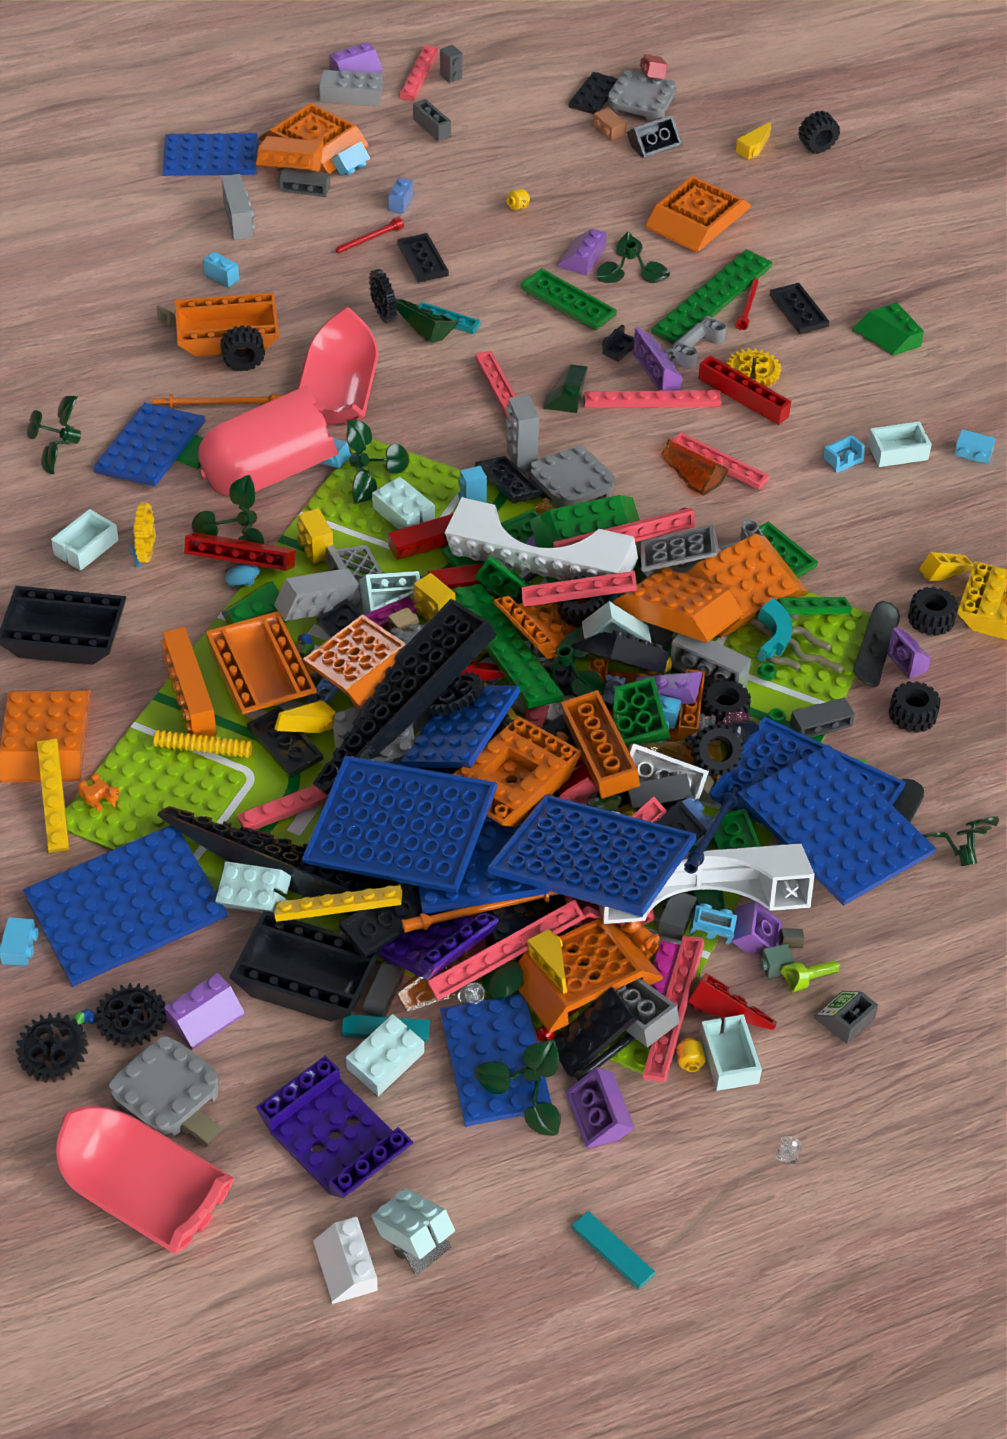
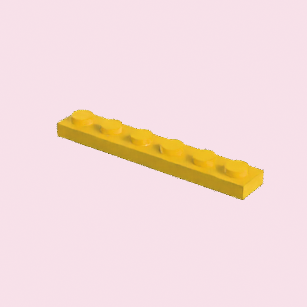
[37,739,70,853]
[274,885,402,922]

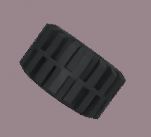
[798,111,840,154]
[221,325,265,371]
[557,576,605,627]
[908,587,958,636]
[700,679,751,725]
[889,681,941,733]
[690,724,744,775]

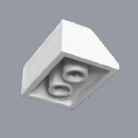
[313,1217,378,1304]

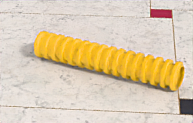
[153,730,252,758]

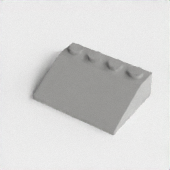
[640,525,719,572]

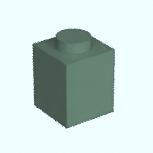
[760,944,794,978]

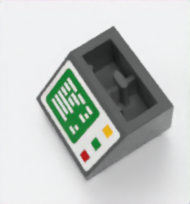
[814,991,878,1044]

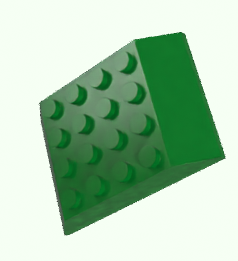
[529,495,641,583]

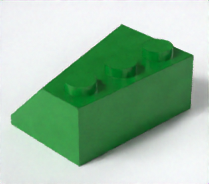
[853,302,924,356]
[222,581,288,625]
[613,677,671,749]

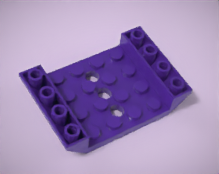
[379,886,498,980]
[256,1055,413,1198]

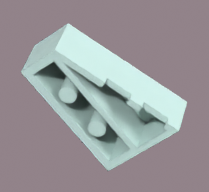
[359,571,420,615]

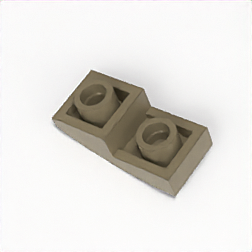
[180,1111,223,1147]

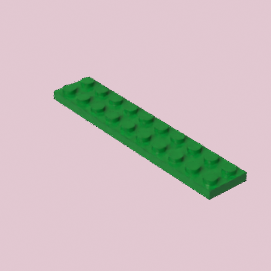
[651,249,773,344]
[451,584,564,709]

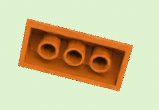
[256,136,324,172]

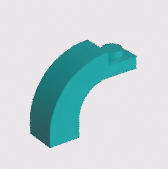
[757,598,792,662]

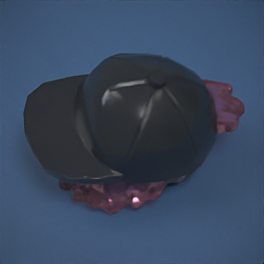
[711,711,760,747]

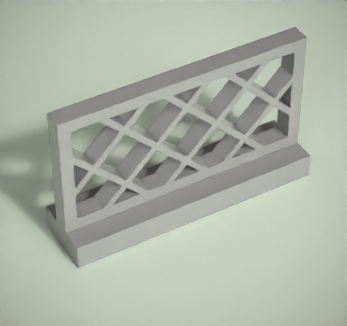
[325,545,383,608]

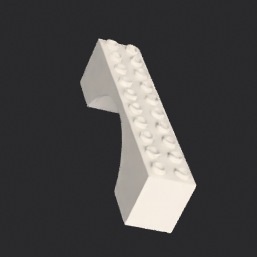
[445,497,638,594]
[598,844,814,924]

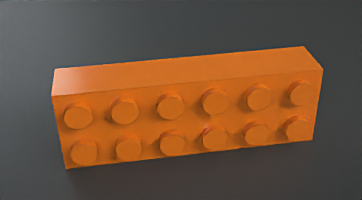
[160,627,217,737]
[561,690,640,799]

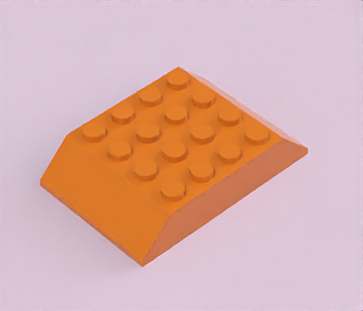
[174,292,279,357]
[686,534,809,638]
[611,567,743,643]
[206,611,317,715]
[0,689,91,782]

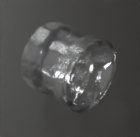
[698,713,716,732]
[458,983,484,1004]
[776,1136,802,1165]

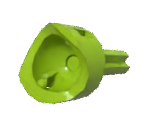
[780,960,840,993]

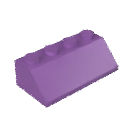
[633,327,683,391]

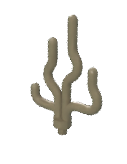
[750,615,843,673]

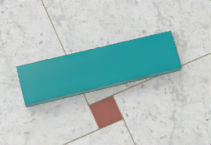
[419,302,481,334]
[342,1015,430,1042]
[572,1211,655,1290]

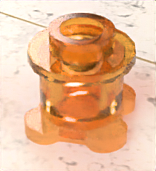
[535,498,557,515]

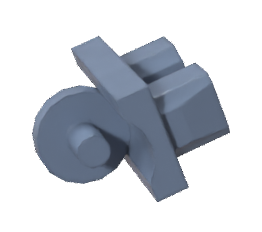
[603,675,626,711]

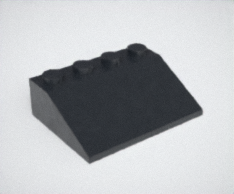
[571,630,670,674]

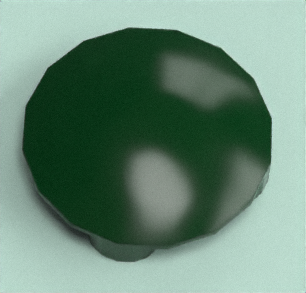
[482,959,524,1000]

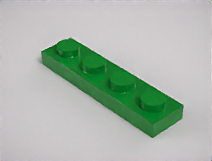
[777,597,852,615]

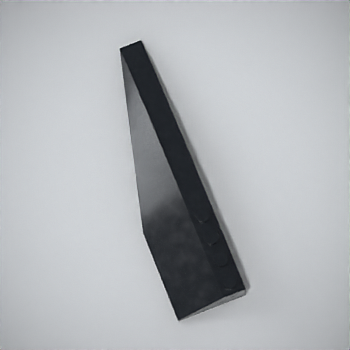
[313,599,497,794]
[157,806,399,916]

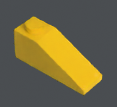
[736,122,772,160]
[919,552,973,582]
[274,700,337,733]
[527,929,567,994]

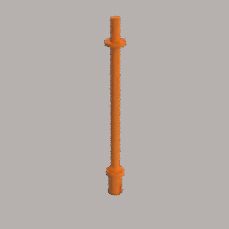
[153,393,284,409]
[401,891,559,933]

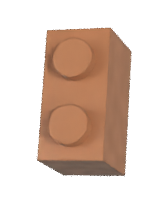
[593,108,627,141]

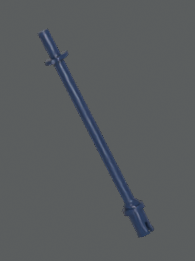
[684,788,738,874]

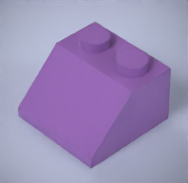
[888,627,931,679]
[732,901,782,955]

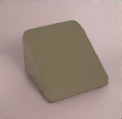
[157,305,176,326]
[699,774,715,803]
[781,928,804,948]

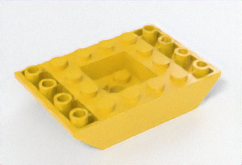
[957,561,1007,640]

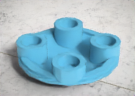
[225,563,261,587]

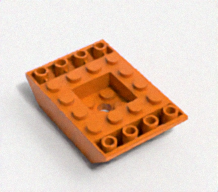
[259,103,368,173]
[645,176,751,253]
[452,716,581,827]

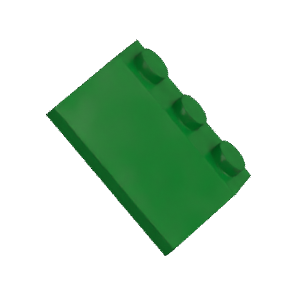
[474,555,531,604]

